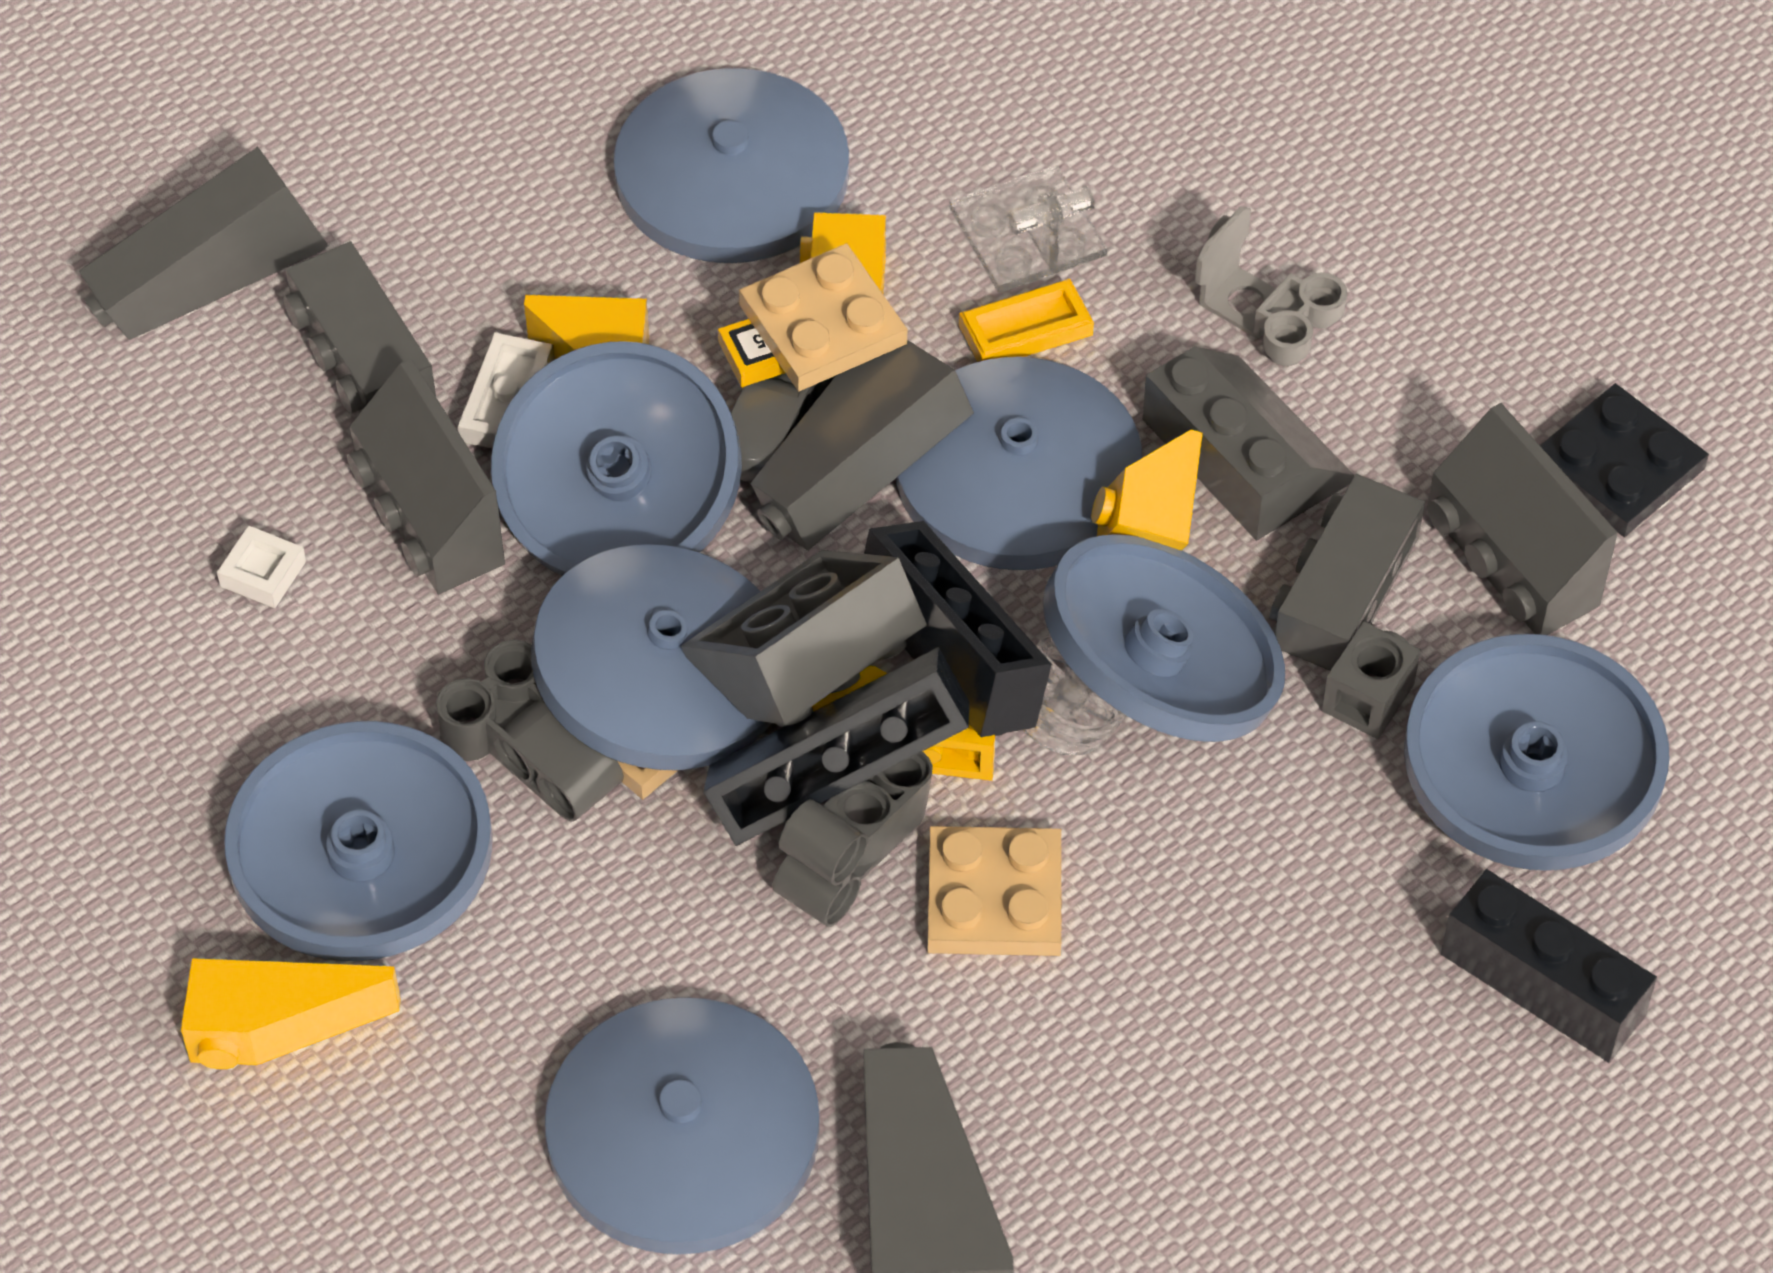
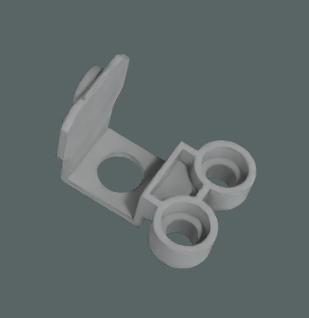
[1195,206,1347,366]

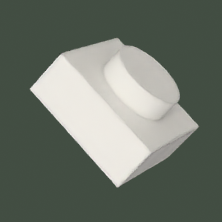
[217,525,306,608]

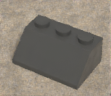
[1142,346,1354,541]
[347,359,505,595]
[1427,403,1618,635]
[681,550,927,727]

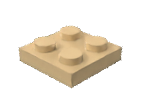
[739,243,907,392]
[928,826,1062,956]

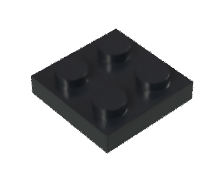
[1540,383,1709,538]

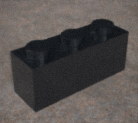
[1440,869,1657,1063]

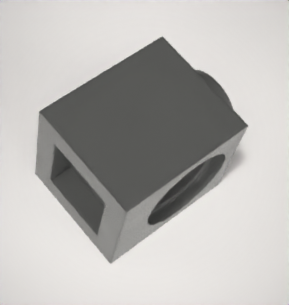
[1322,622,1421,739]

